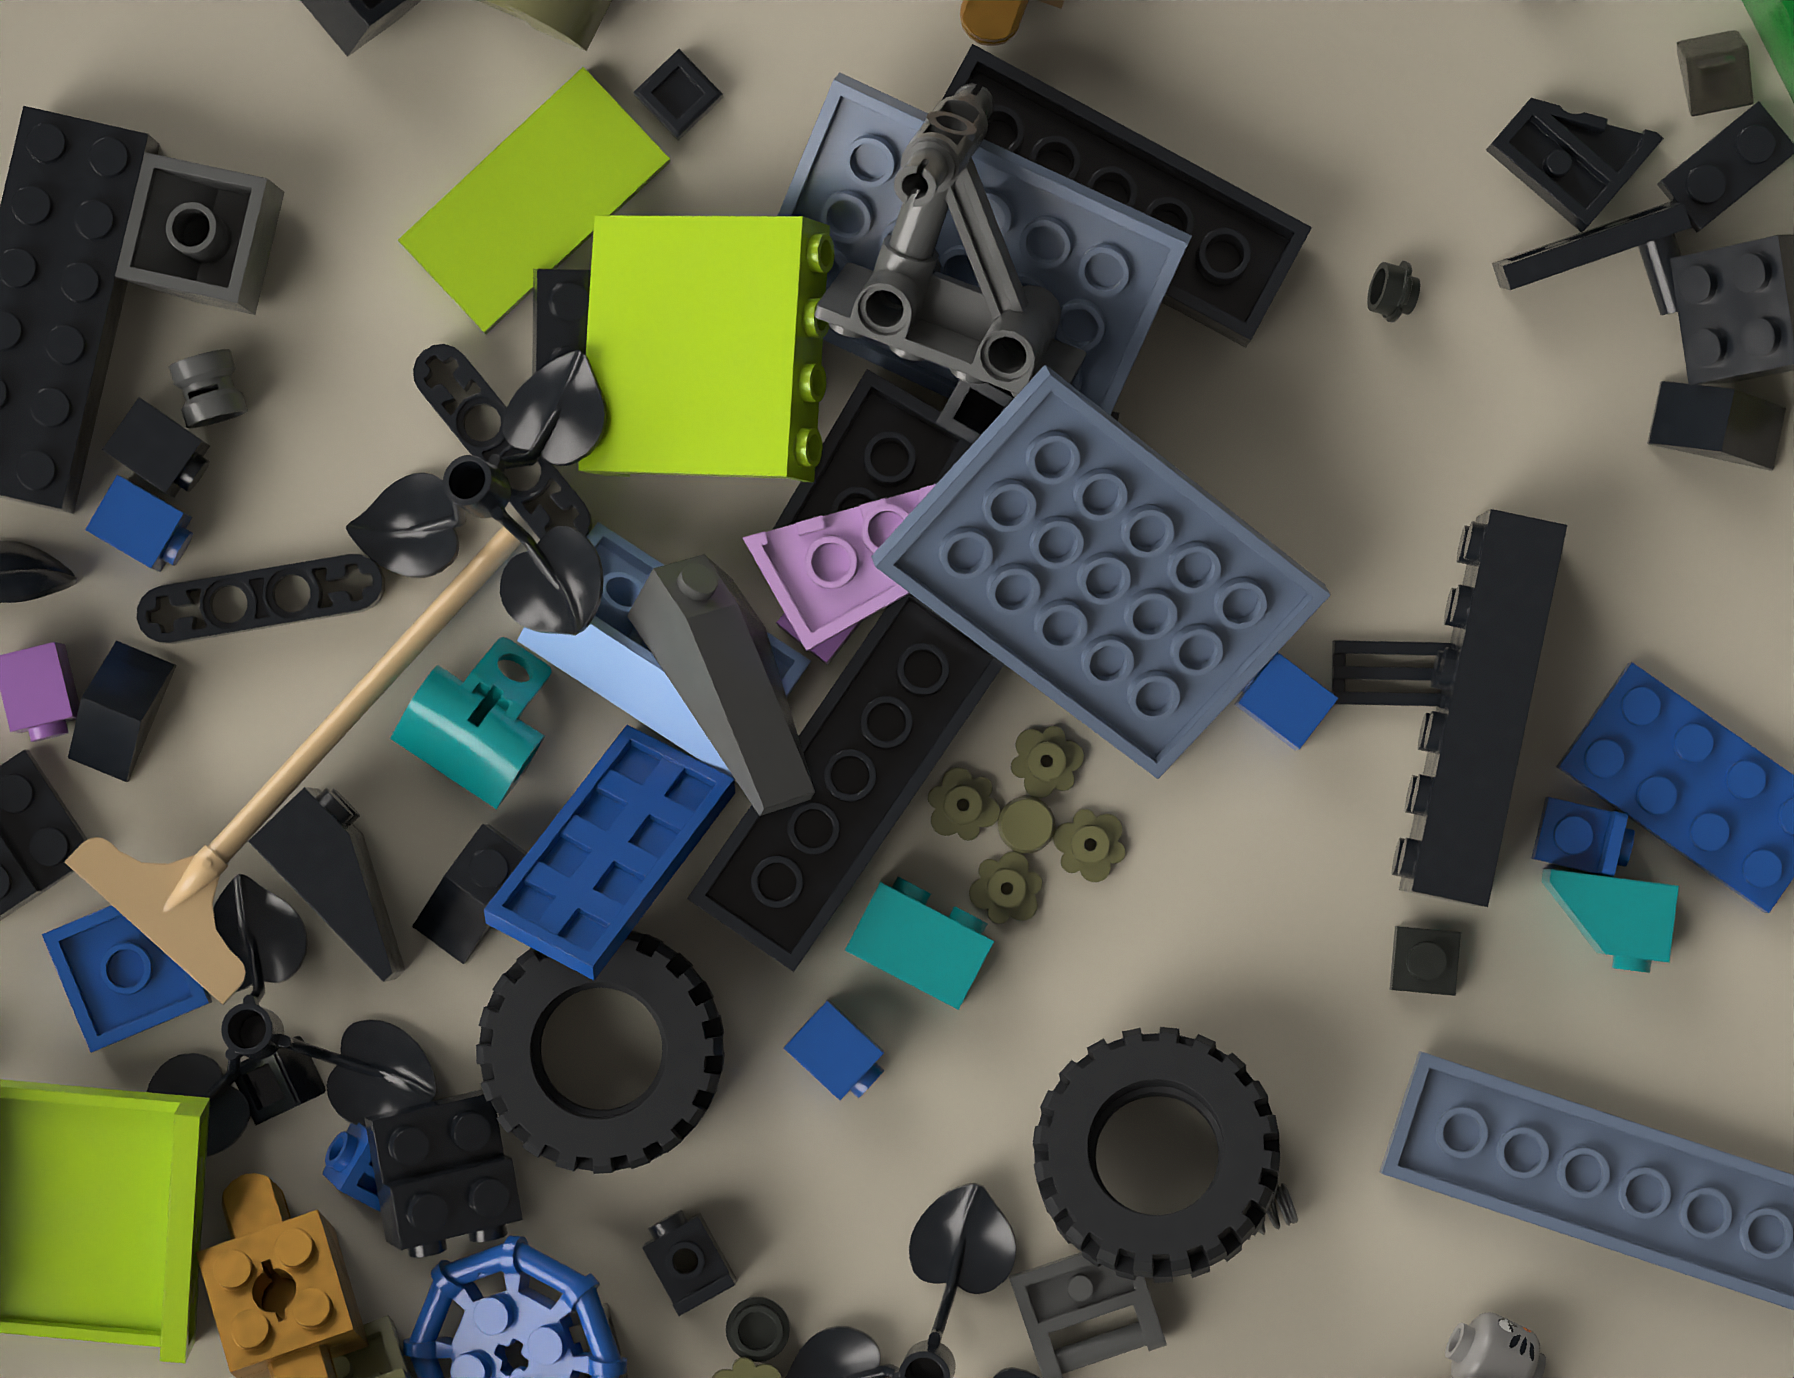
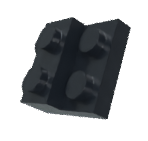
[0,749,87,921]
[364,1089,523,1258]

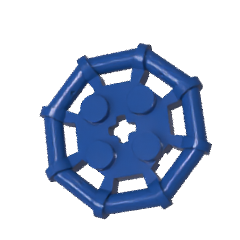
[403,1235,627,1378]

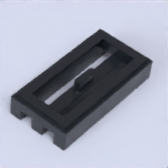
[1331,640,1452,707]

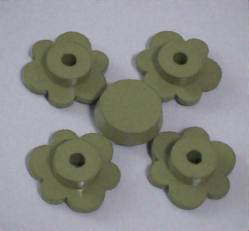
[928,726,1125,924]

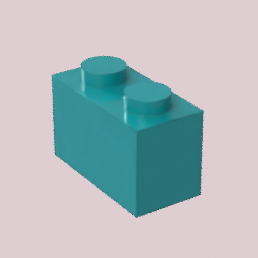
[845,876,994,1010]

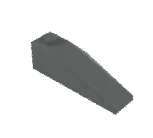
[627,554,815,816]

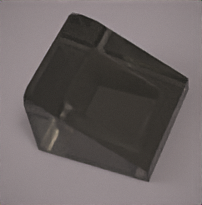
[1676,30,1754,117]

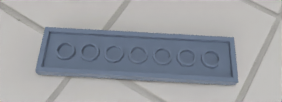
[1379,1051,1794,1310]

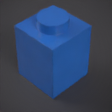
[85,475,193,572]
[1234,652,1338,750]
[784,999,884,1100]

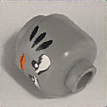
[1445,1312,1546,1378]

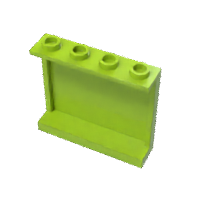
[578,215,834,482]
[0,1079,210,1364]

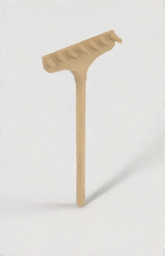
[64,526,521,1005]

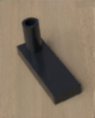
[1492,201,1692,315]

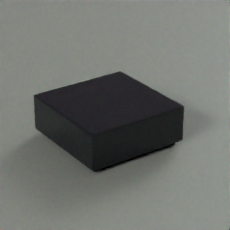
[633,49,724,141]

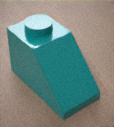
[1541,869,1679,973]

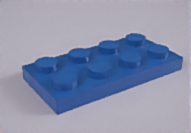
[1556,662,1794,913]
[484,725,736,980]

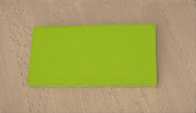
[398,67,671,334]

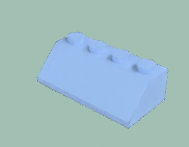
[517,522,811,778]

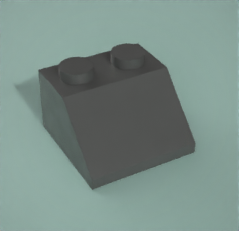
[115,152,285,315]

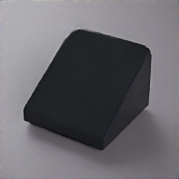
[235,1036,326,1126]

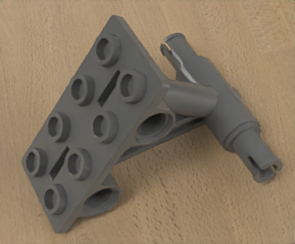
[814,83,1086,398]

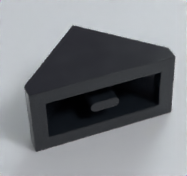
[1647,381,1786,471]
[68,640,177,782]

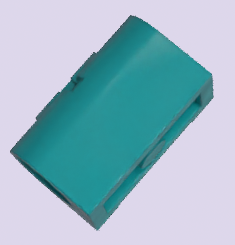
[390,637,552,809]

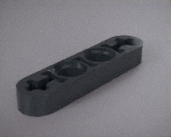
[413,344,592,539]
[136,554,385,644]

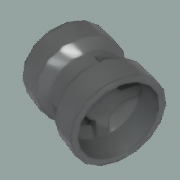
[169,349,248,429]

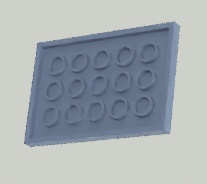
[778,72,1192,416]
[871,364,1331,779]

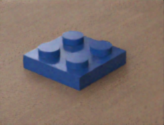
[42,905,212,1053]

